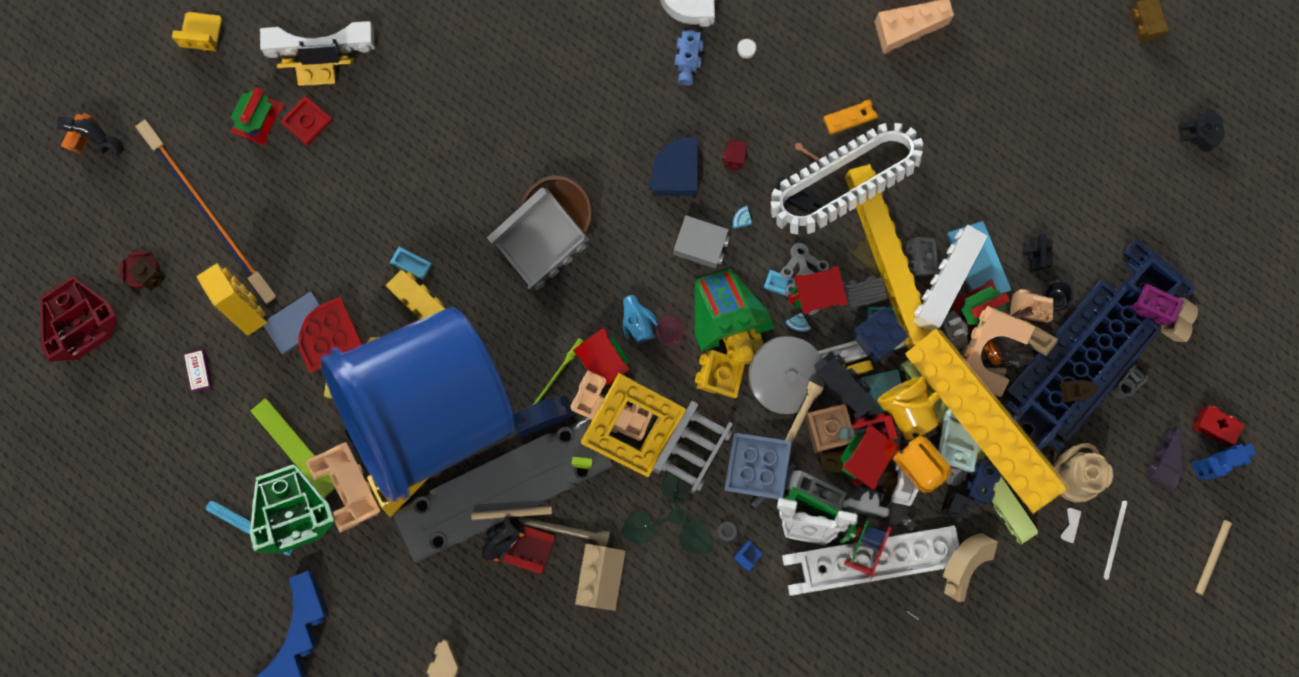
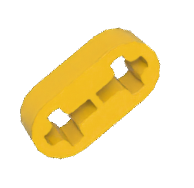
[848,360,874,375]

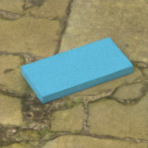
[947,221,1011,294]

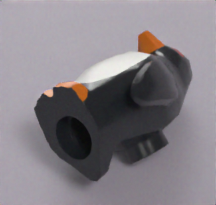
[482,517,526,561]

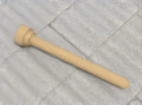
[785,381,824,442]

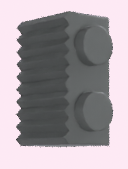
[844,276,888,311]

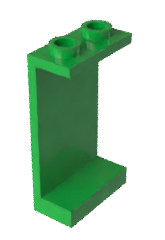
[778,487,858,545]

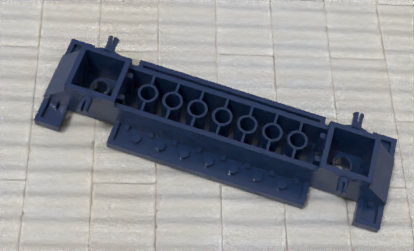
[1005,239,1196,452]

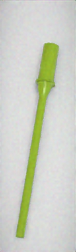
[534,338,584,404]

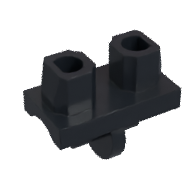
[1022,234,1053,271]

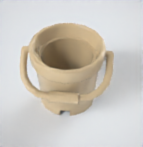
[1052,443,1113,503]

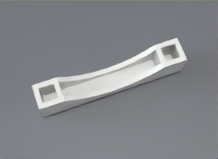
[260,21,375,58]

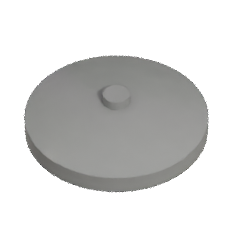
[748,336,824,414]

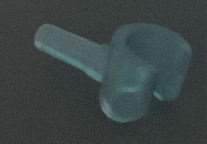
[838,427,866,440]

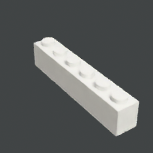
[913,225,987,333]

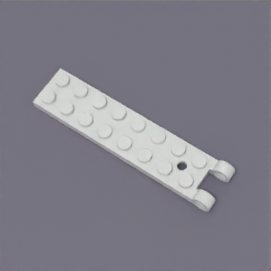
[782,526,959,596]

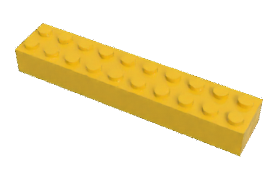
[905,329,1069,513]

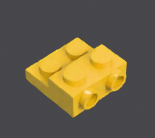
[723,329,763,366]
[695,350,745,398]

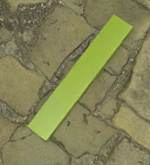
[250,398,336,498]

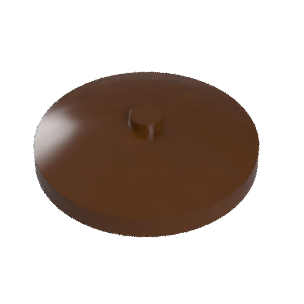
[520,176,593,236]

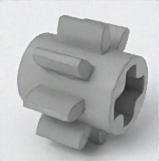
[946,466,967,486]

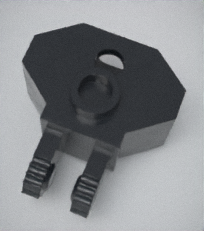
[1178,110,1225,152]

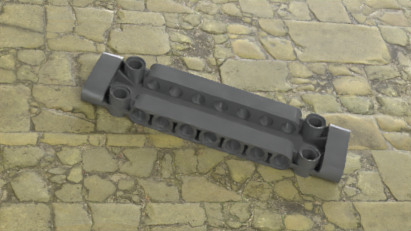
[393,417,613,563]

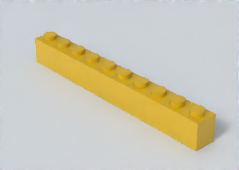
[845,164,930,349]

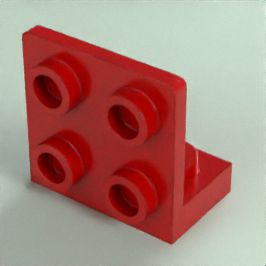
[851,412,897,440]
[503,526,555,574]

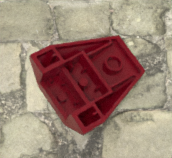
[40,276,117,362]

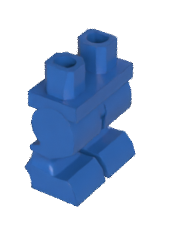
[1191,444,1257,480]

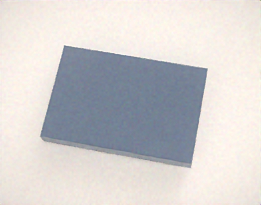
[264,291,320,355]

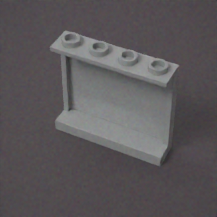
[487,187,590,290]

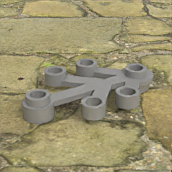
[780,243,829,315]

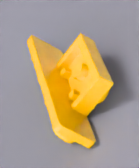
[277,55,354,86]

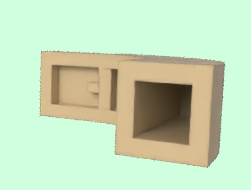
[943,533,998,602]

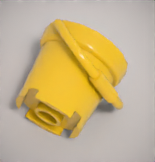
[877,376,941,440]

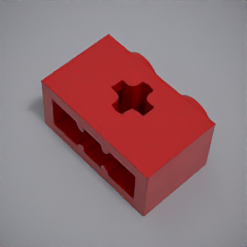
[1192,405,1244,447]

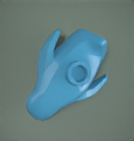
[623,295,658,344]

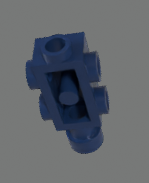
[964,453,1001,506]

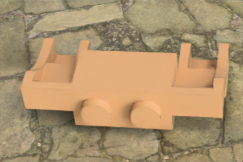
[570,370,653,442]
[306,442,380,533]

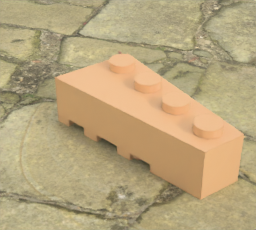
[875,0,954,54]

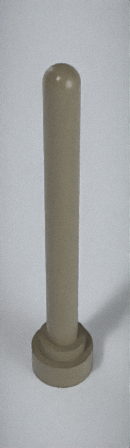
[517,516,611,547]

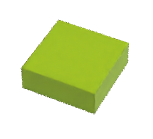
[572,457,593,469]

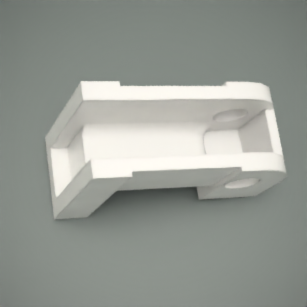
[891,450,919,506]

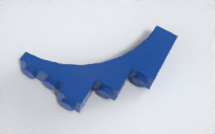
[256,571,328,677]

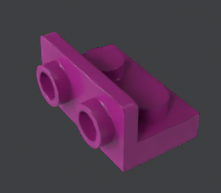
[1131,284,1184,326]

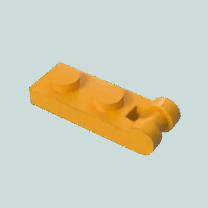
[823,100,878,135]

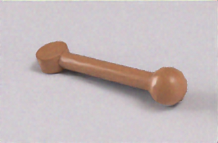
[795,143,820,163]

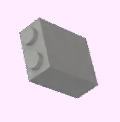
[673,216,730,269]

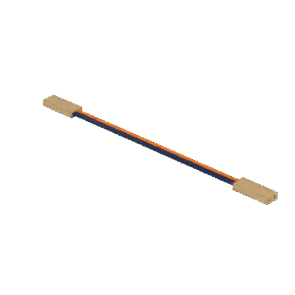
[135,120,277,305]

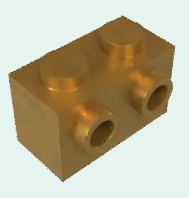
[1130,0,1169,43]

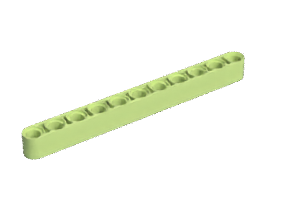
[900,359,1038,545]

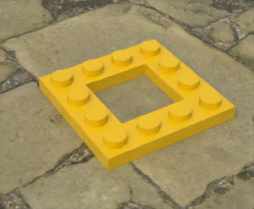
[581,373,687,477]

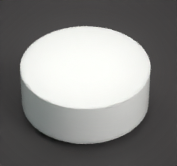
[737,39,756,58]

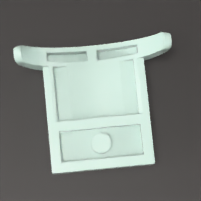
[938,410,979,472]

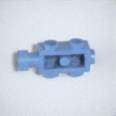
[675,30,703,86]

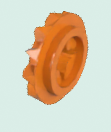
[983,339,1002,366]

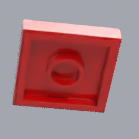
[280,96,333,146]

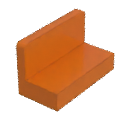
[61,113,98,154]

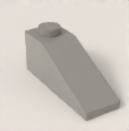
[785,470,847,511]

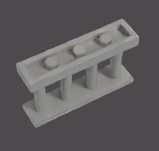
[652,401,733,494]

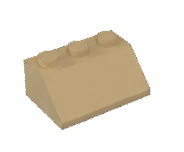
[575,544,626,611]

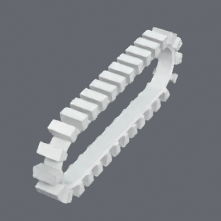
[771,123,923,234]

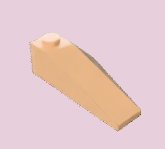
[1010,289,1053,323]

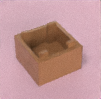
[805,404,854,454]

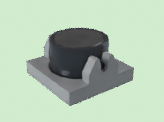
[842,487,889,519]

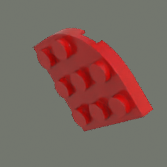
[298,297,363,373]

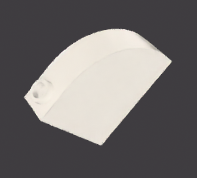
[660,0,715,27]

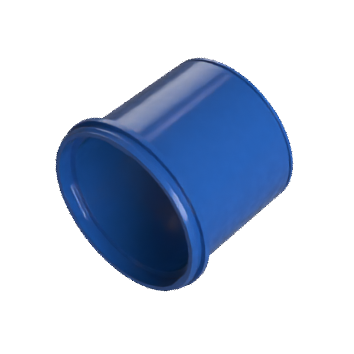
[320,307,514,502]

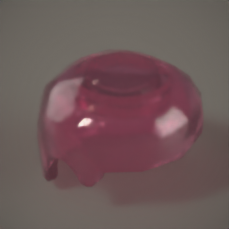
[655,316,684,346]

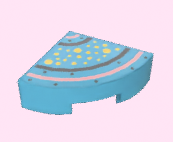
[733,206,752,229]
[785,313,811,332]

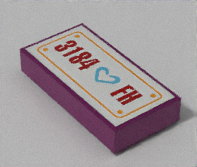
[183,350,212,392]

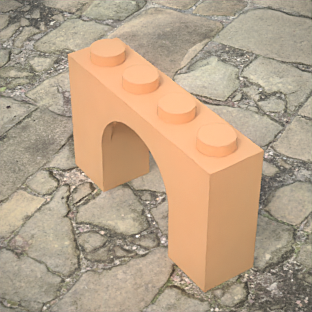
[963,306,1035,397]

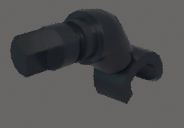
[57,116,123,157]

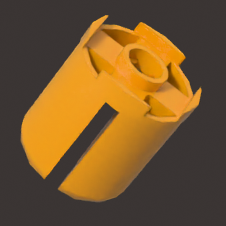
[893,435,952,493]

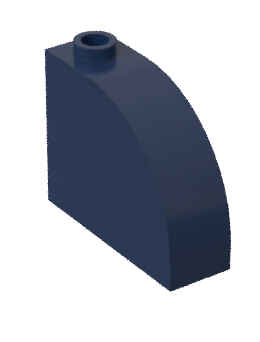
[649,137,698,196]
[512,396,575,438]

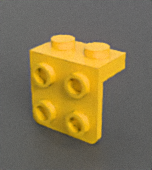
[172,12,222,51]

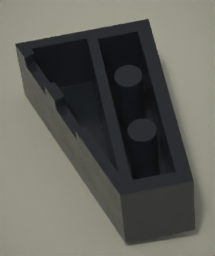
[814,351,876,420]

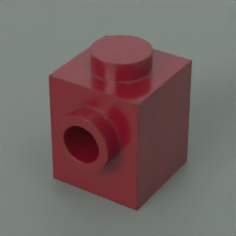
[722,140,747,171]

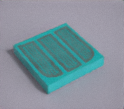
[860,369,901,416]

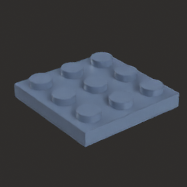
[724,433,793,500]

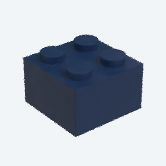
[851,307,909,364]

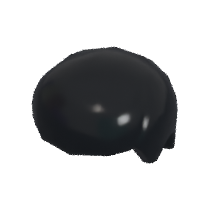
[1043,280,1074,311]

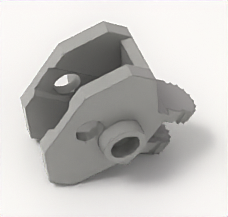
[939,311,969,350]

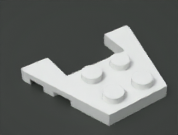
[777,498,857,546]

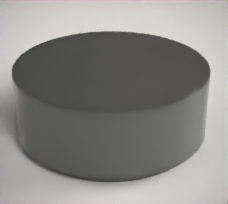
[717,522,737,542]

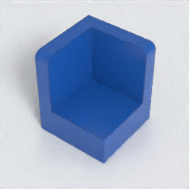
[733,540,762,572]

